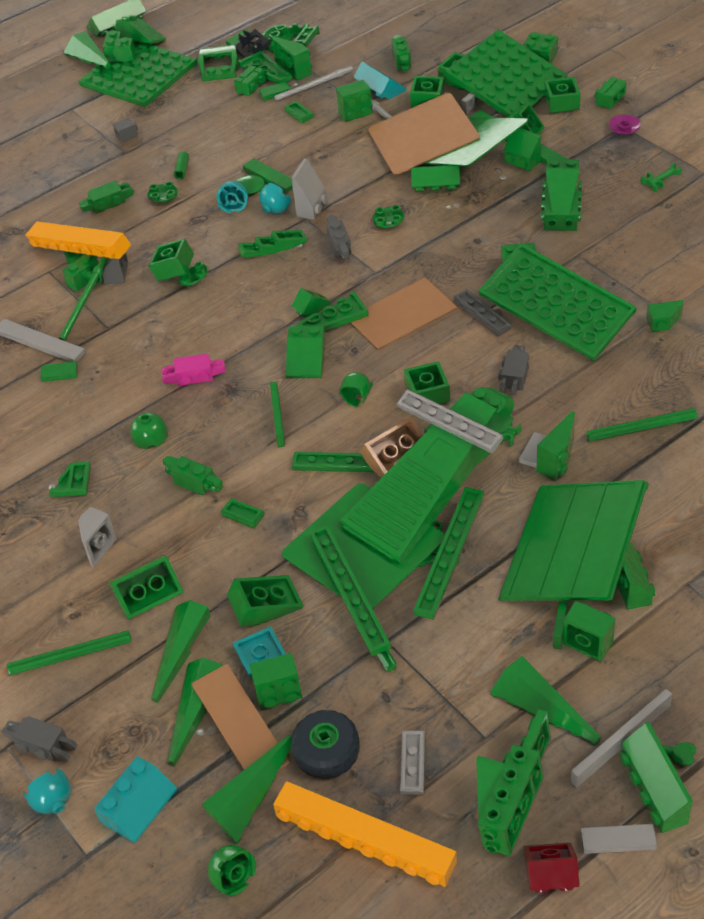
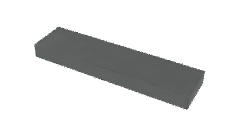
[454,289,512,337]

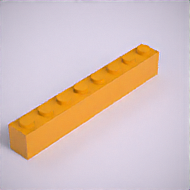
[26,221,131,259]
[273,781,457,887]

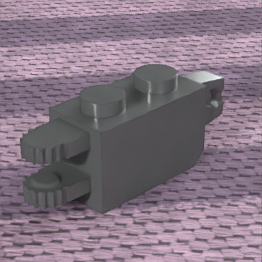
[326,215,351,260]
[498,345,529,395]
[2,716,78,762]

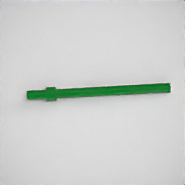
[59,257,108,341]

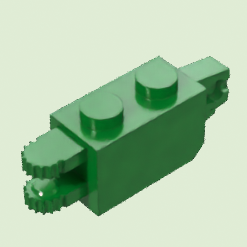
[391,35,411,71]
[79,181,134,214]
[163,456,223,495]

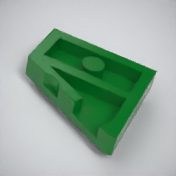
[49,461,91,497]

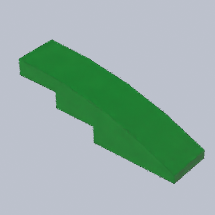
[238,230,307,258]

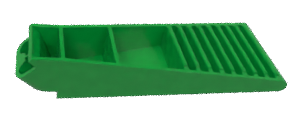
[340,387,514,563]

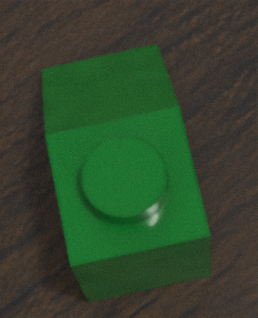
[291,288,332,317]
[646,300,684,332]

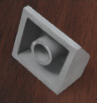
[78,507,117,567]

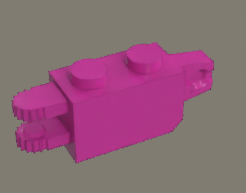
[161,354,226,386]

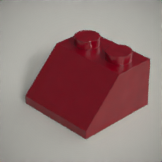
[523,842,580,893]

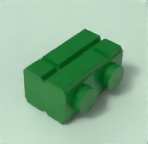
[234,66,266,96]
[594,77,627,109]

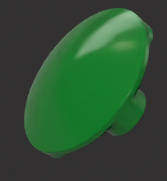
[235,174,265,196]
[147,182,178,202]
[372,205,405,228]
[178,261,209,286]

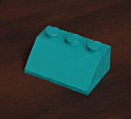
[354,61,407,99]
[94,756,177,843]

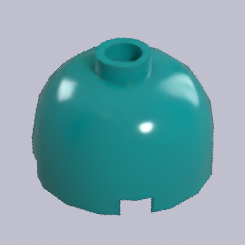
[216,180,248,213]
[259,183,292,214]
[23,769,72,814]

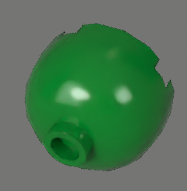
[130,412,168,449]
[207,845,256,896]

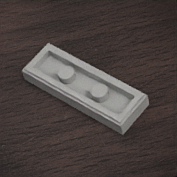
[400,731,425,795]
[581,824,657,854]

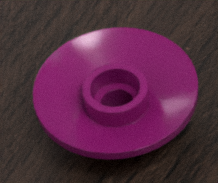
[609,114,641,134]

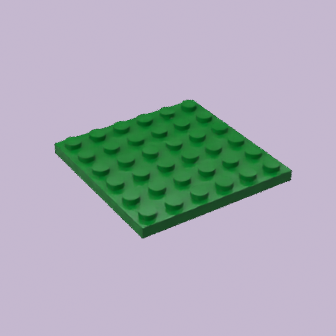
[444,29,568,117]
[78,40,197,107]

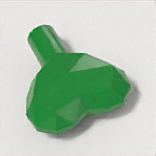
[662,742,697,766]

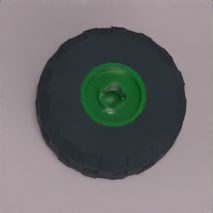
[291,710,360,779]

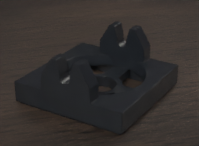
[235,29,271,58]

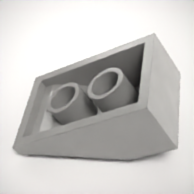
[291,158,328,220]

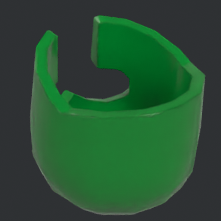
[339,372,374,408]

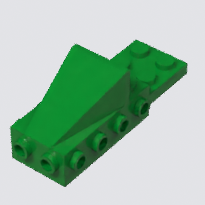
[541,159,582,231]
[476,709,551,856]

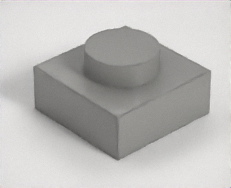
[461,93,475,115]

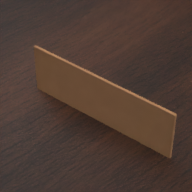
[191,664,290,771]

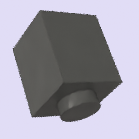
[113,117,138,143]

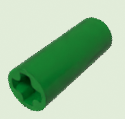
[174,152,189,180]

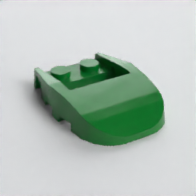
[262,23,320,53]
[198,45,239,82]

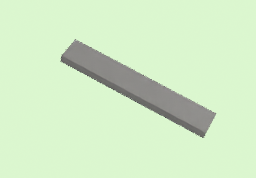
[0,319,86,362]
[397,389,504,454]
[571,689,672,788]

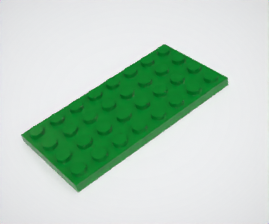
[478,243,636,361]

